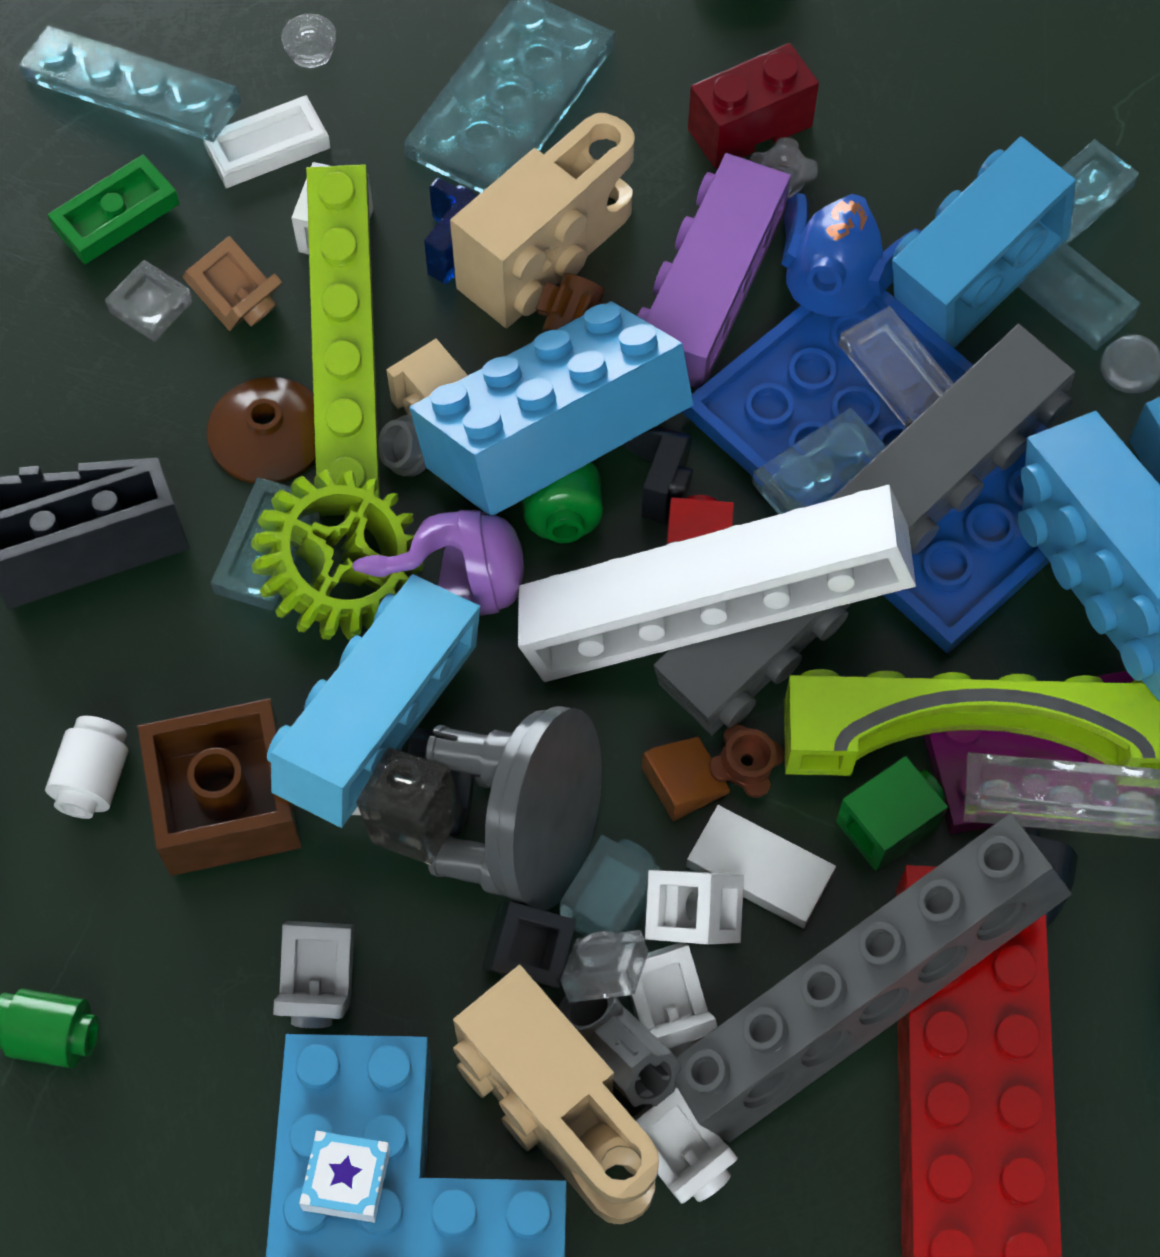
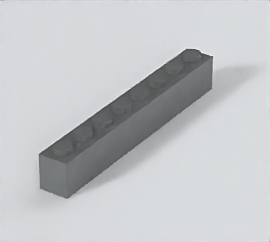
[653,323,1075,736]

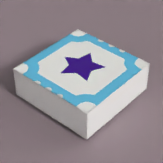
[299,1131,390,1223]

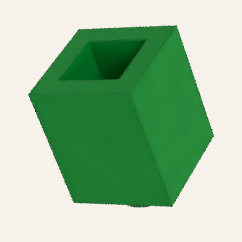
[836,756,948,873]

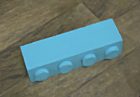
[267,574,480,828]

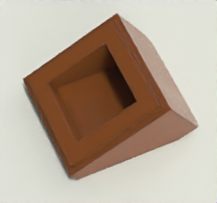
[641,737,730,822]

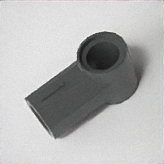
[558,981,682,1107]

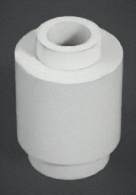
[45,716,128,819]

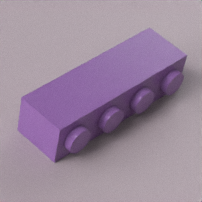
[637,153,791,389]

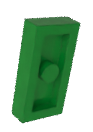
[47,154,180,265]

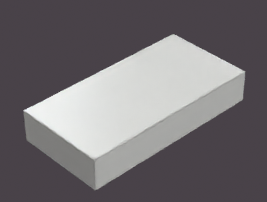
[202,95,331,188]
[686,805,836,929]

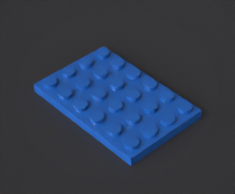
[683,290,1049,654]

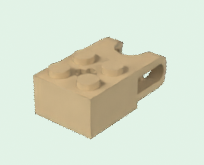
[450,113,635,329]
[453,964,659,1224]

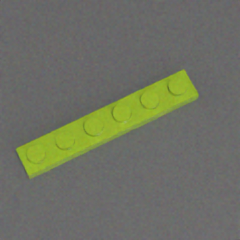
[306,164,380,516]

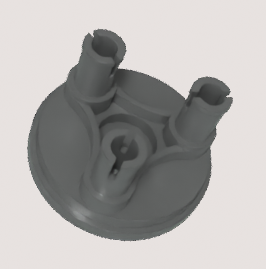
[426,706,602,911]

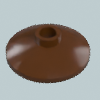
[207,377,316,485]

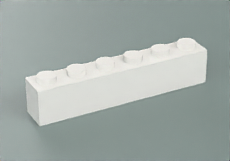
[518,485,916,682]

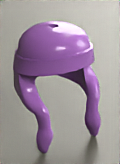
[352,510,524,616]

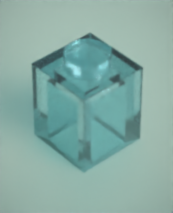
[560,835,661,955]

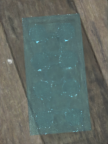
[403,0,615,193]

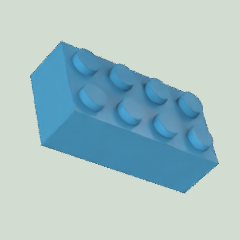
[409,301,694,516]
[1018,411,1160,701]

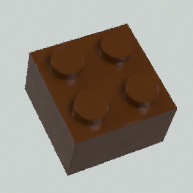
[138,698,302,876]

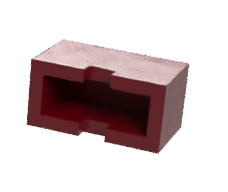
[688,43,819,170]

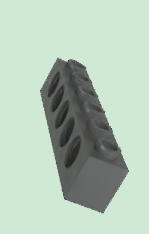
[675,813,1072,1143]

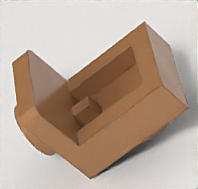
[182,235,283,331]

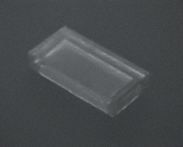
[839,306,954,428]

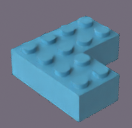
[266,1034,567,1257]

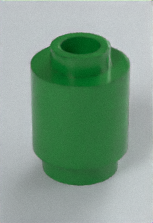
[0,988,99,1069]

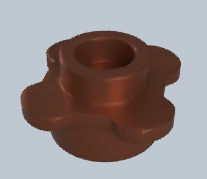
[709,725,784,798]

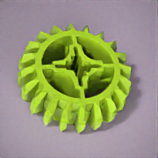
[251,469,423,640]

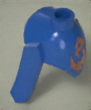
[781,193,921,317]

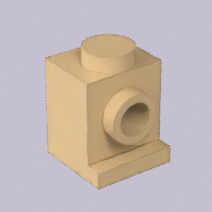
[386,339,468,415]

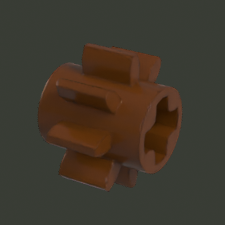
[535,273,605,332]

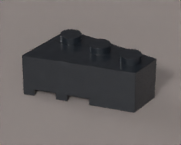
[0,457,190,610]

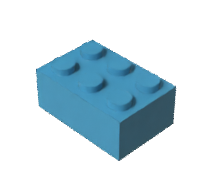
[892,136,1076,348]

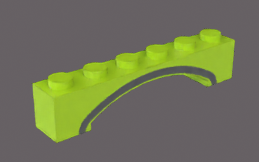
[784,669,1160,783]

